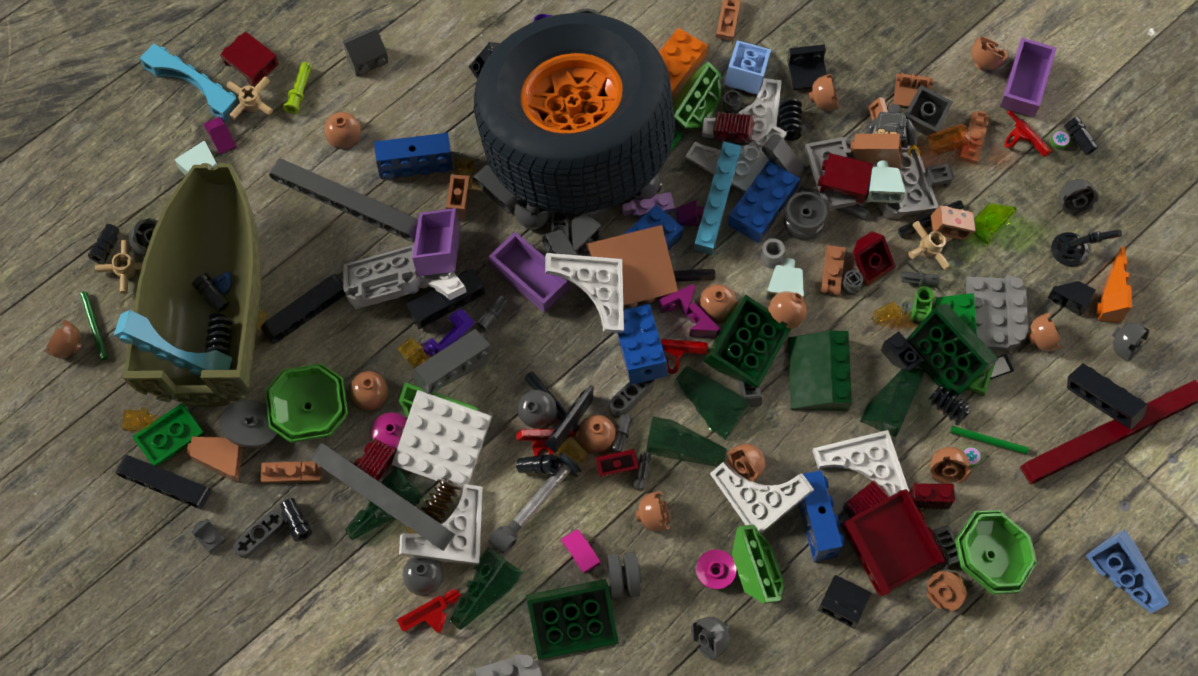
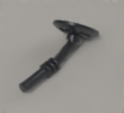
[1051,229,1122,267]

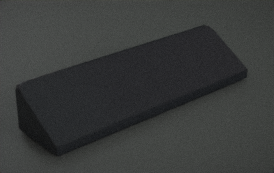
[545,385,594,453]

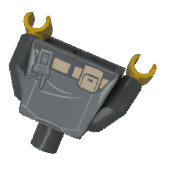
[866,104,920,157]

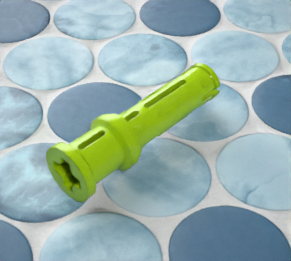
[283,62,312,114]

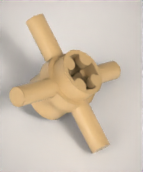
[227,77,273,120]
[909,221,953,270]
[95,240,143,294]

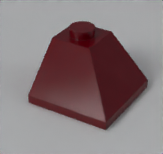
[852,231,896,286]

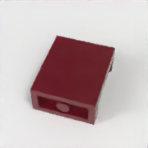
[220,31,279,87]
[817,153,873,204]

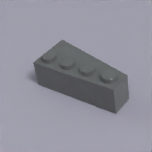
[413,329,490,394]

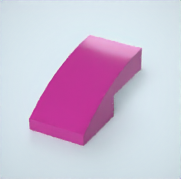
[561,529,601,574]

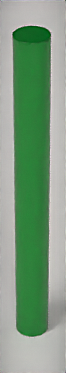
[80,291,108,360]
[950,426,1029,455]

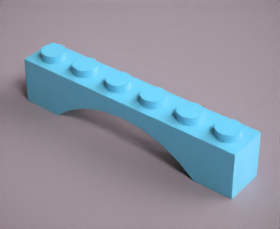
[139,44,239,123]
[694,141,742,255]
[113,310,232,375]

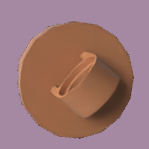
[926,571,967,611]

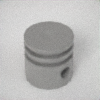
[760,238,785,269]

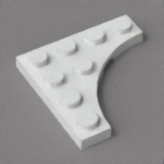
[702,78,781,143]
[685,124,787,193]
[545,253,624,333]
[418,272,467,300]
[813,430,909,496]
[710,461,814,534]
[399,484,483,566]

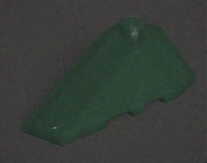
[675,366,750,440]
[860,367,925,437]
[646,416,727,467]
[345,467,424,540]
[450,547,523,630]

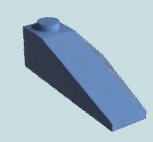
[1086,529,1169,613]

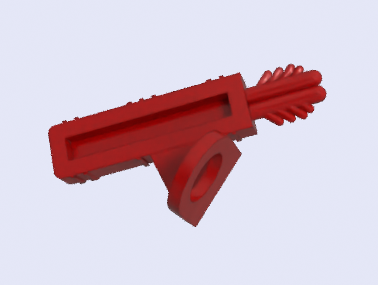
[1004,110,1052,157]
[661,339,708,374]
[516,429,576,457]
[397,589,461,634]

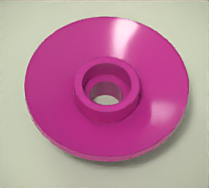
[371,413,407,449]
[696,549,737,589]

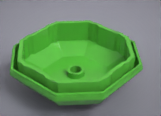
[265,363,348,443]
[955,510,1037,595]

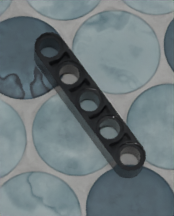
[261,274,345,344]
[115,455,211,509]

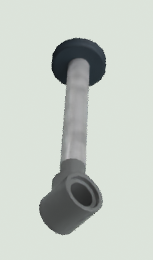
[489,453,582,554]

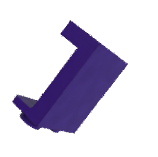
[421,309,475,357]

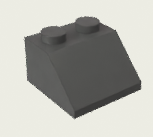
[343,26,389,76]
[571,213,601,256]

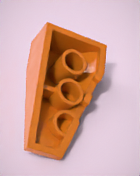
[1095,247,1132,323]

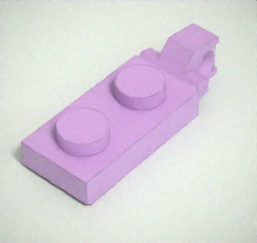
[622,192,675,218]

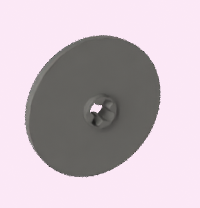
[220,400,278,448]

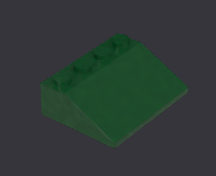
[703,294,791,388]
[906,303,998,399]
[788,330,852,411]
[526,579,619,660]

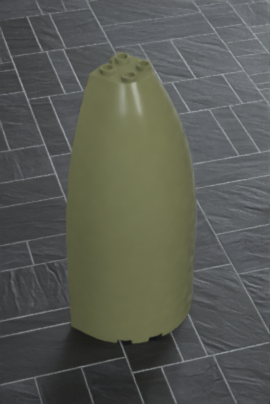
[123,163,261,407]

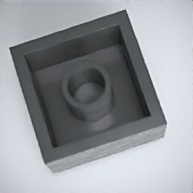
[905,85,953,139]

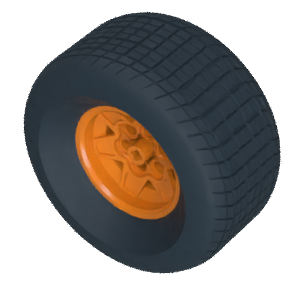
[474,13,675,214]

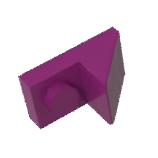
[204,116,237,155]
[677,200,705,226]
[659,284,695,317]
[688,302,720,338]

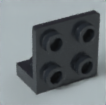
[787,44,827,90]
[817,575,871,629]

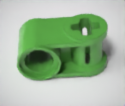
[909,286,934,322]

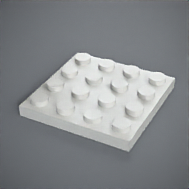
[392,390,492,486]

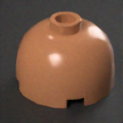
[971,36,1008,70]
[809,74,839,111]
[324,112,361,149]
[698,284,737,323]
[768,291,807,329]
[1028,312,1063,352]
[44,319,82,359]
[349,371,389,411]
[577,415,616,455]
[726,444,766,482]
[930,447,970,484]
[636,491,670,532]

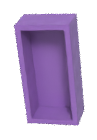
[1000,38,1057,118]
[412,208,461,276]
[489,232,570,313]

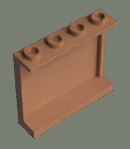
[586,225,678,308]

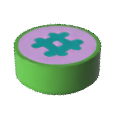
[1050,130,1070,149]
[963,447,981,467]

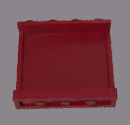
[840,489,945,596]

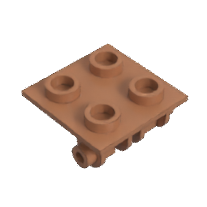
[893,72,934,107]

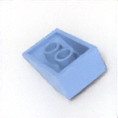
[724,40,771,94]

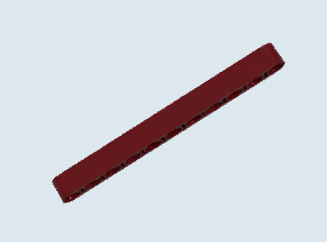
[1020,379,1198,485]

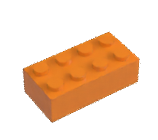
[659,28,708,100]

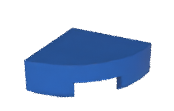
[213,271,232,296]

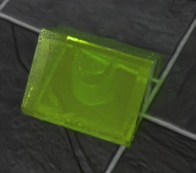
[973,203,1017,245]

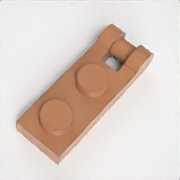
[716,0,741,41]
[820,245,846,296]

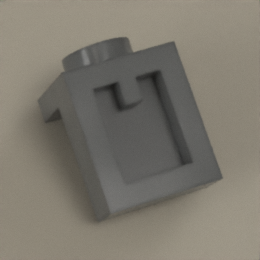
[925,163,954,188]
[191,519,226,554]

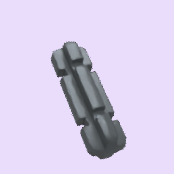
[634,452,651,491]

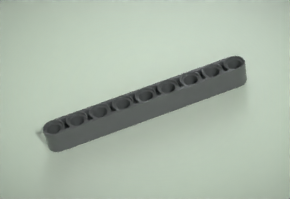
[269,159,418,241]
[310,443,455,551]

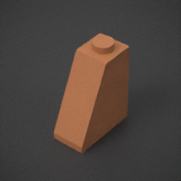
[851,134,903,170]
[187,437,243,482]

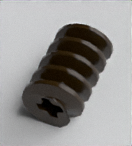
[421,478,462,523]

